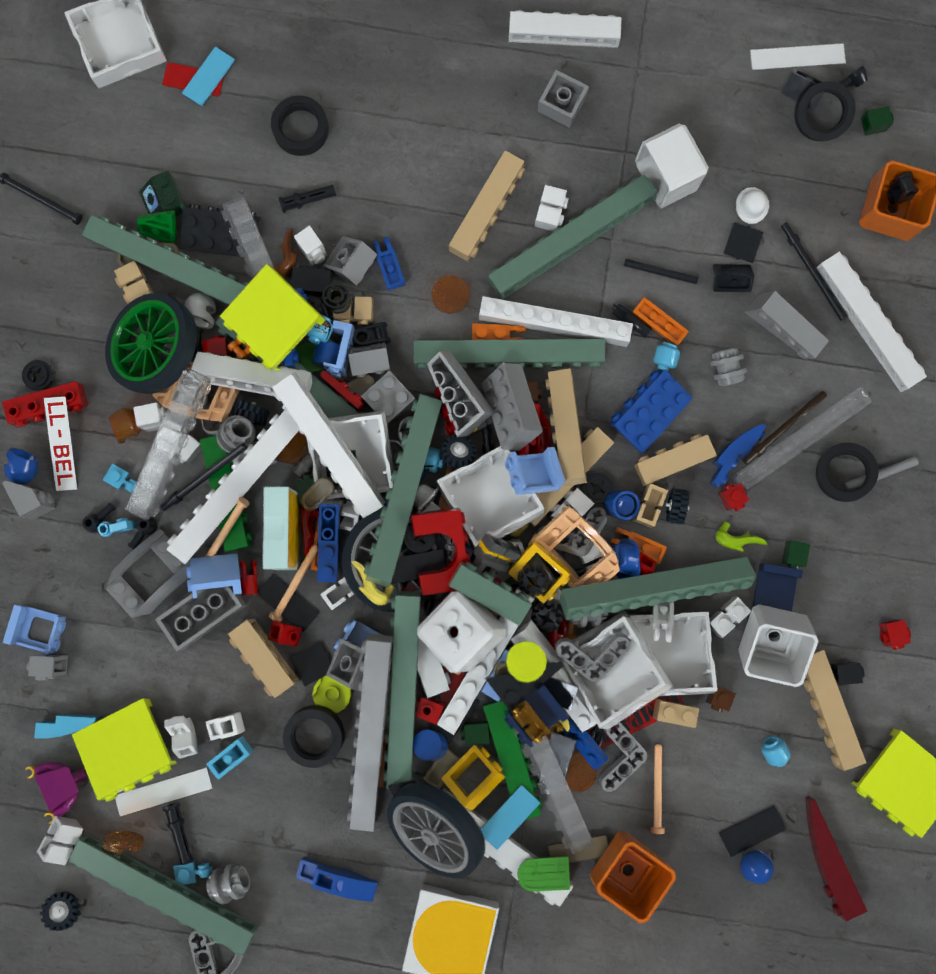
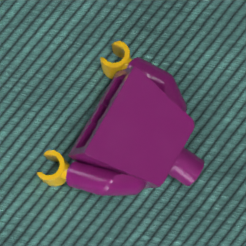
[25,762,87,824]

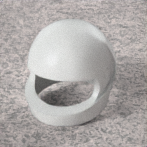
[184,293,216,329]

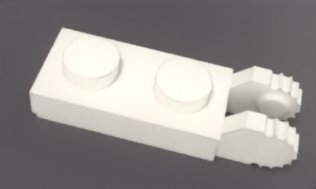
[652,602,674,642]

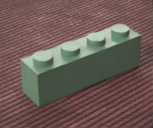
[449,562,532,626]

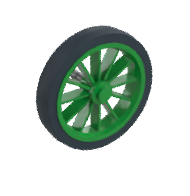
[105,293,197,394]

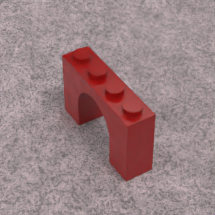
[411,507,470,596]

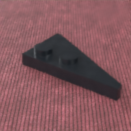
[485,662,564,710]

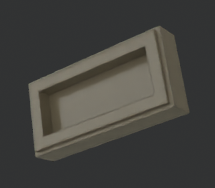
[422,748,461,789]

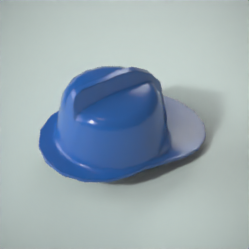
[612,538,640,579]

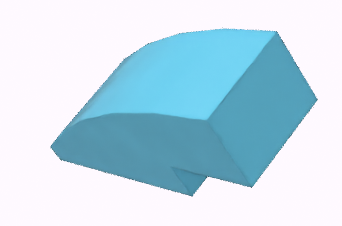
[34,713,102,739]

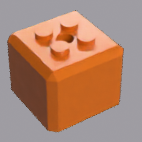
[859,160,936,241]
[590,831,676,923]

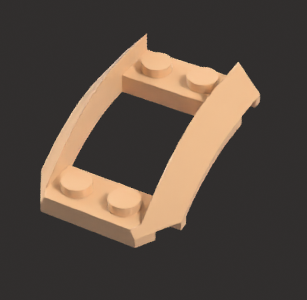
[152,361,240,422]
[528,506,620,588]

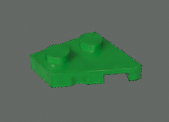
[137,210,177,244]

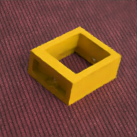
[508,540,570,603]
[441,745,505,811]

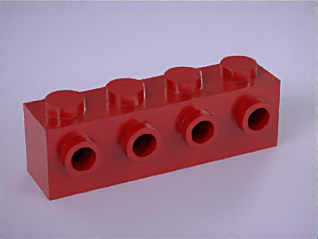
[2,381,88,428]

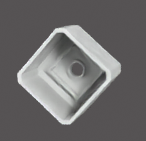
[635,123,709,209]
[417,592,506,673]
[738,604,819,687]

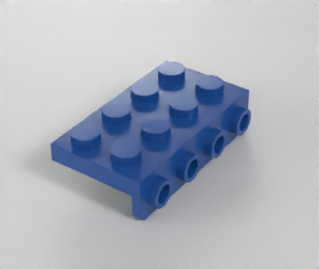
[609,369,693,454]

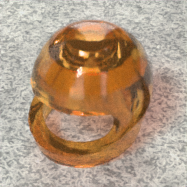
[109,408,142,444]

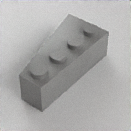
[745,291,829,359]
[427,351,494,437]

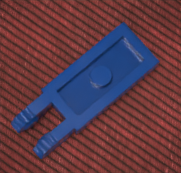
[373,237,406,291]
[562,718,608,771]

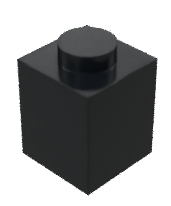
[831,662,865,685]

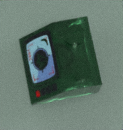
[139,170,186,217]

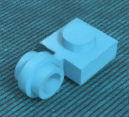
[103,464,140,494]
[98,518,137,537]
[173,861,213,885]

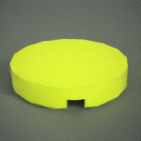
[506,641,547,683]
[312,676,352,713]

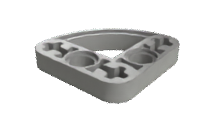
[188,929,245,974]

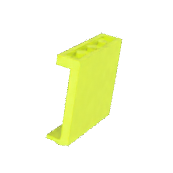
[220,264,326,371]
[72,698,176,802]
[852,728,936,838]

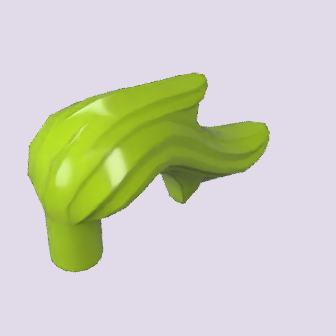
[716,521,767,552]

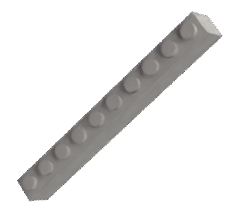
[347,634,393,832]

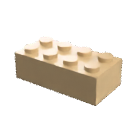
[228,619,300,698]

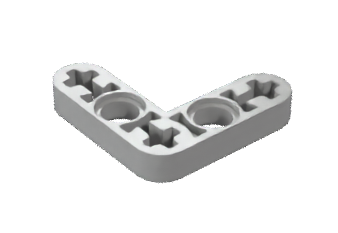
[538,507,607,556]
[555,633,631,682]
[599,722,647,792]

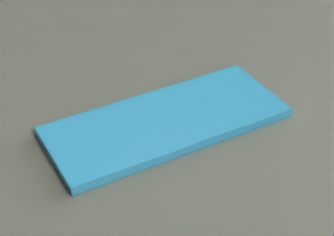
[182,47,235,106]
[481,785,540,850]

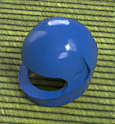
[4,448,38,484]
[740,850,774,884]

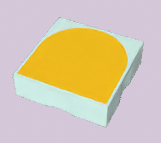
[263,487,301,570]

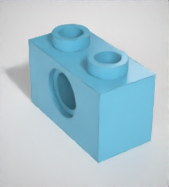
[206,736,254,780]

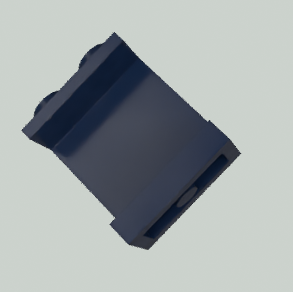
[752,563,803,612]
[504,684,569,748]

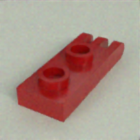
[321,371,365,412]

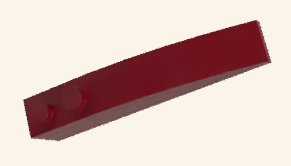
[805,796,868,922]

